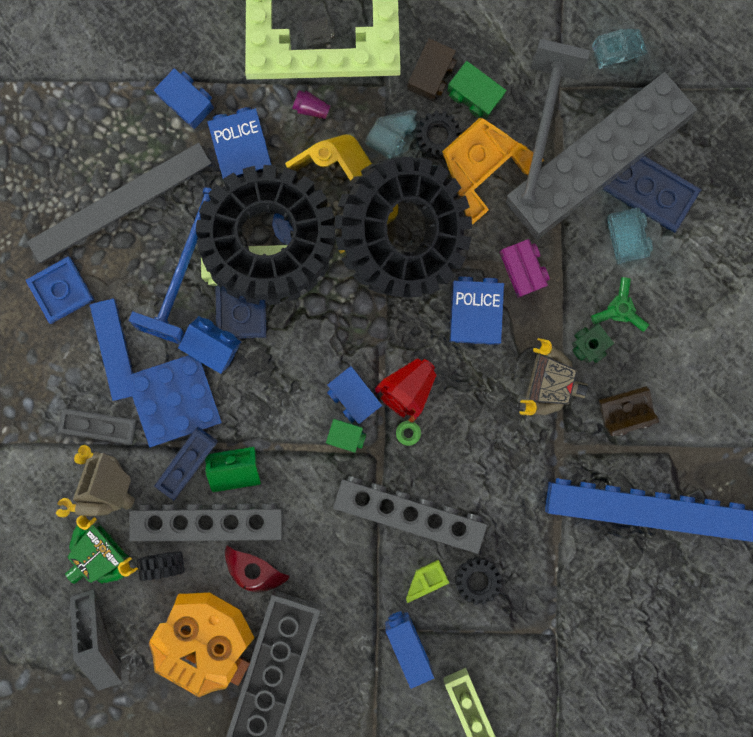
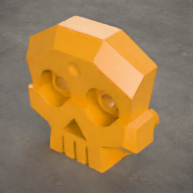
[149,592,254,697]

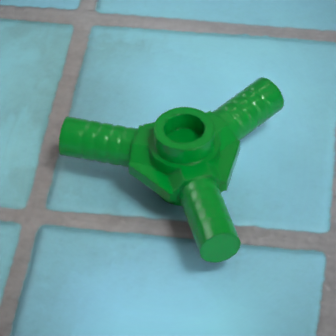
[591,277,649,332]

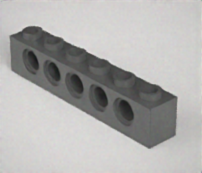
[333,475,487,554]
[129,503,283,541]

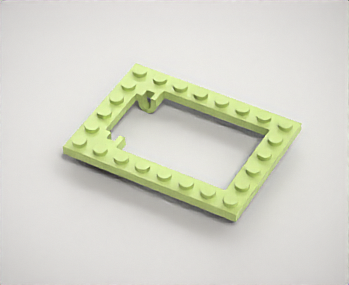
[245,0,400,79]

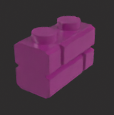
[499,239,550,298]

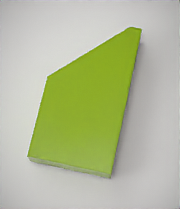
[406,560,449,603]

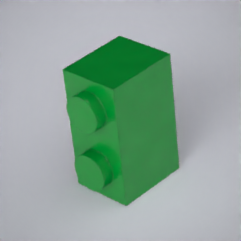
[447,61,507,120]
[326,418,366,453]

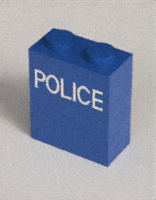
[207,107,272,180]
[449,277,504,345]

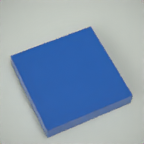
[26,256,94,324]

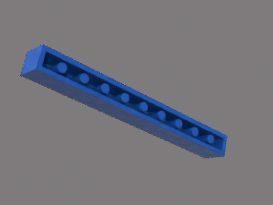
[545,478,753,542]

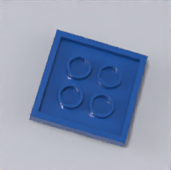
[125,355,222,448]

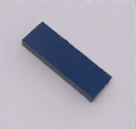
[154,427,218,501]

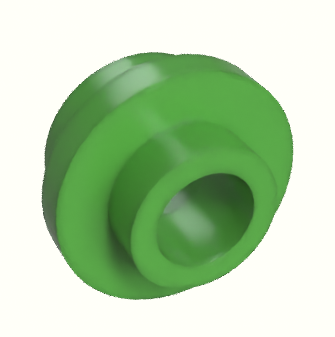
[396,421,421,446]

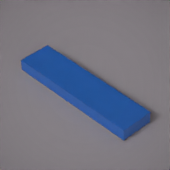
[90,299,133,401]

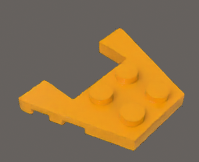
[442,118,544,225]

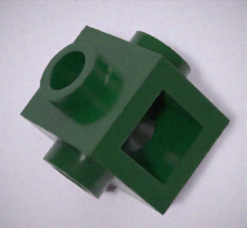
[571,324,614,363]

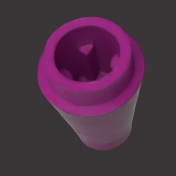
[292,90,330,119]

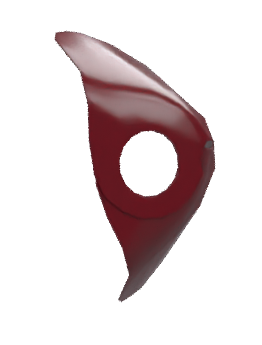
[225,545,290,593]

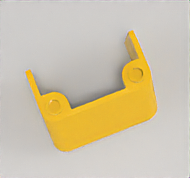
[285,134,398,254]

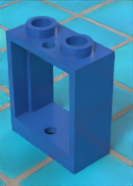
[385,611,434,689]

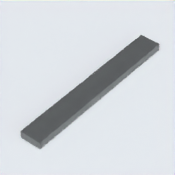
[27,142,212,264]

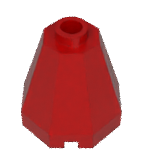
[374,359,437,423]

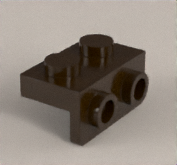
[599,386,659,436]

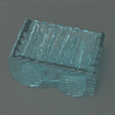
[606,208,653,265]

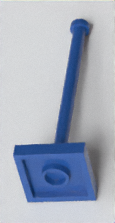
[129,188,212,345]

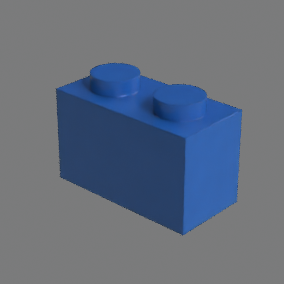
[154,69,214,129]
[178,316,242,374]
[327,366,382,424]

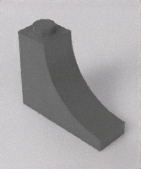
[70,589,122,691]

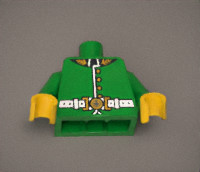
[65,515,138,584]

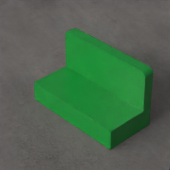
[205,447,261,492]

